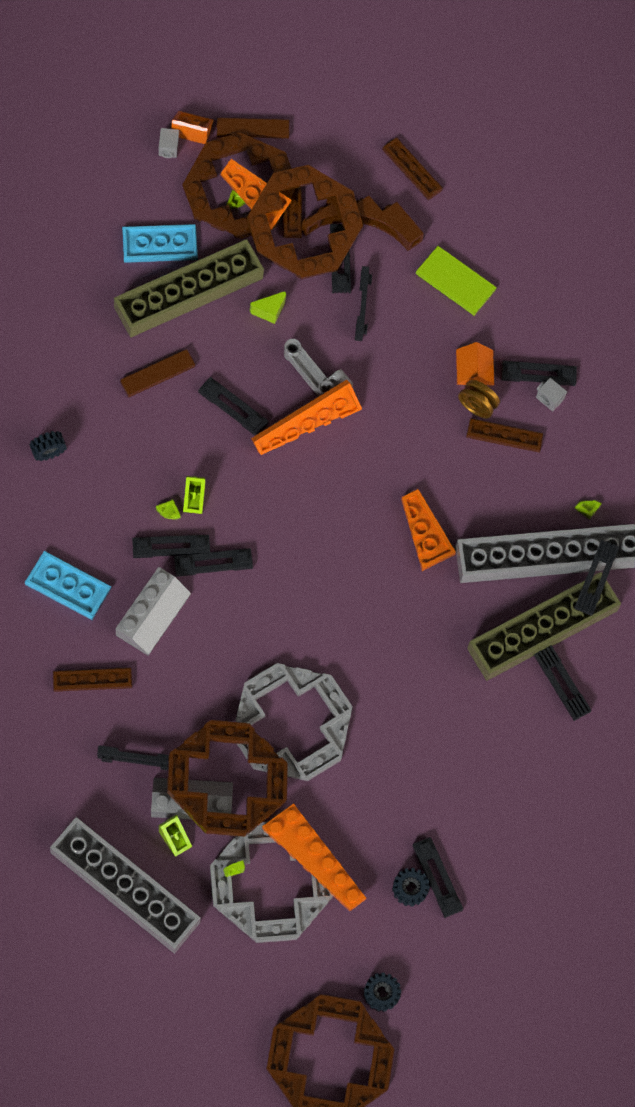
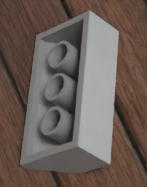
[116,567,191,656]
[151,778,233,820]

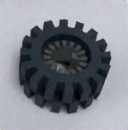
[29,431,67,461]
[392,868,430,907]
[364,972,401,1012]

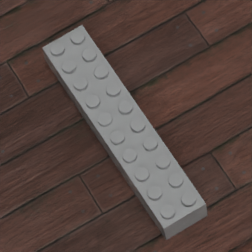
[455,524,635,583]

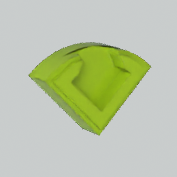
[227,190,246,209]
[156,500,181,519]
[575,500,602,519]
[223,860,245,877]

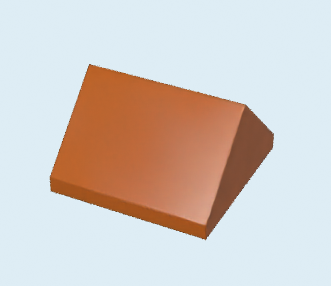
[172,111,213,144]
[456,342,494,385]

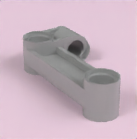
[284,339,353,397]

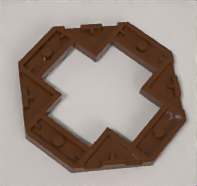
[182,132,296,239]
[247,165,363,280]
[167,720,288,837]
[266,994,395,1107]

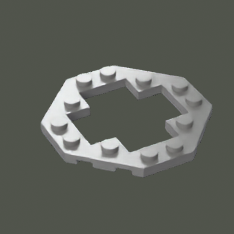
[236,663,353,781]
[210,822,333,943]

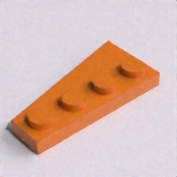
[220,159,292,231]
[401,489,456,571]

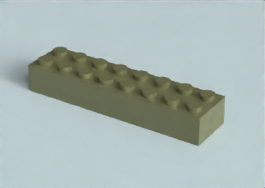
[114,239,264,338]
[467,572,621,681]

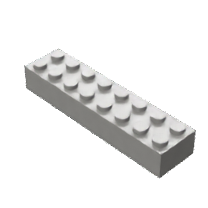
[50,817,201,954]

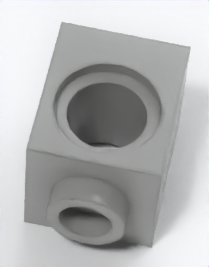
[159,128,179,158]
[536,378,567,412]

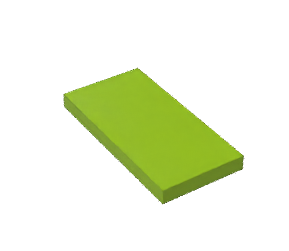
[416,246,497,316]

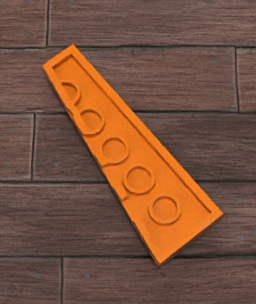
[251,380,362,455]
[262,803,366,911]

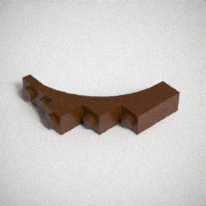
[302,196,424,251]

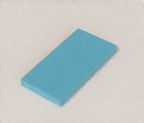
[122,224,198,263]
[25,551,112,620]

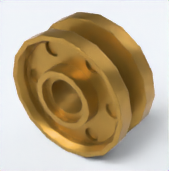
[458,380,500,419]

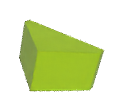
[250,291,286,324]
[183,476,206,514]
[159,815,192,857]

